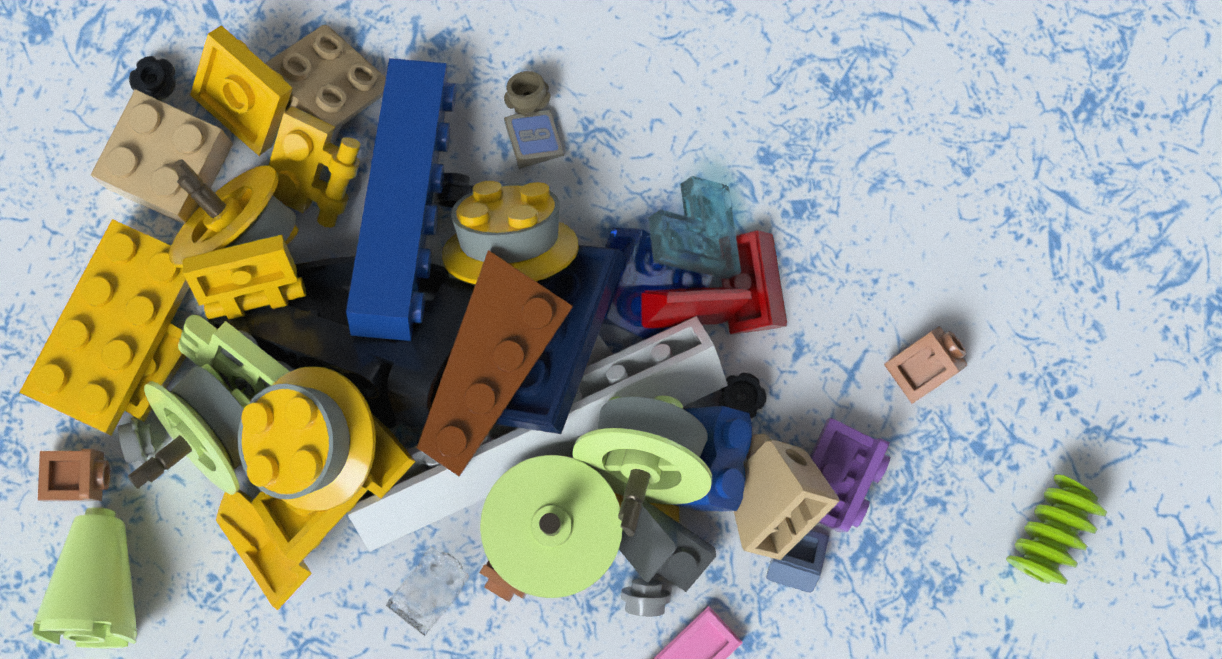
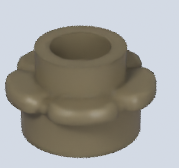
[504,71,551,115]

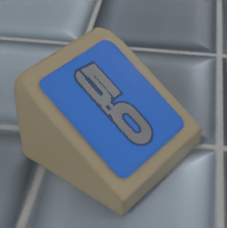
[504,110,564,169]

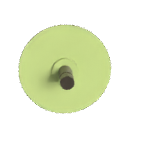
[480,455,622,598]

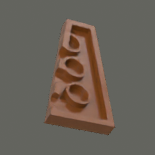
[417,250,573,476]

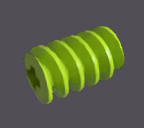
[1006,474,1107,585]

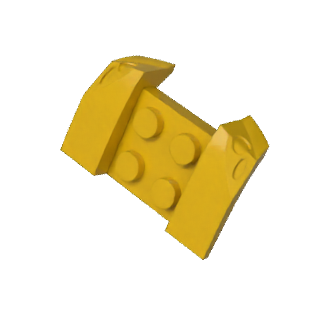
[216,414,415,611]

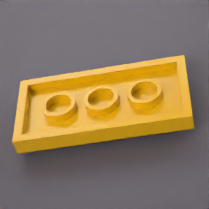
[19,219,190,436]

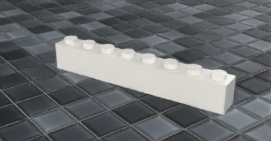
[347,316,728,552]

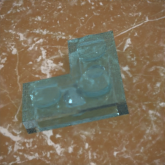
[648,176,741,280]

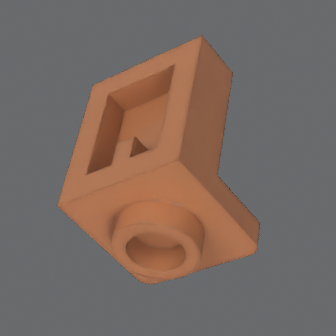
[884,326,967,404]

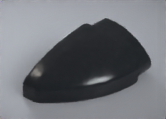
[207,256,475,431]

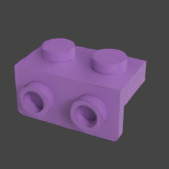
[810,418,890,532]

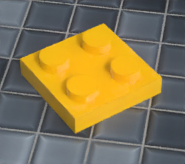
[190,25,293,156]

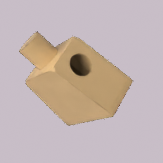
[734,434,840,560]

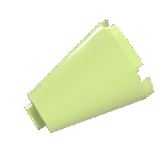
[32,508,137,649]

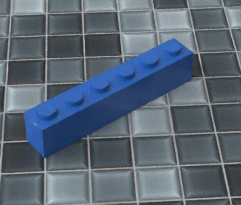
[346,58,456,341]

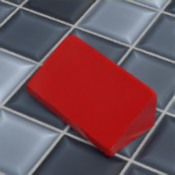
[715,230,787,335]
[641,287,751,328]

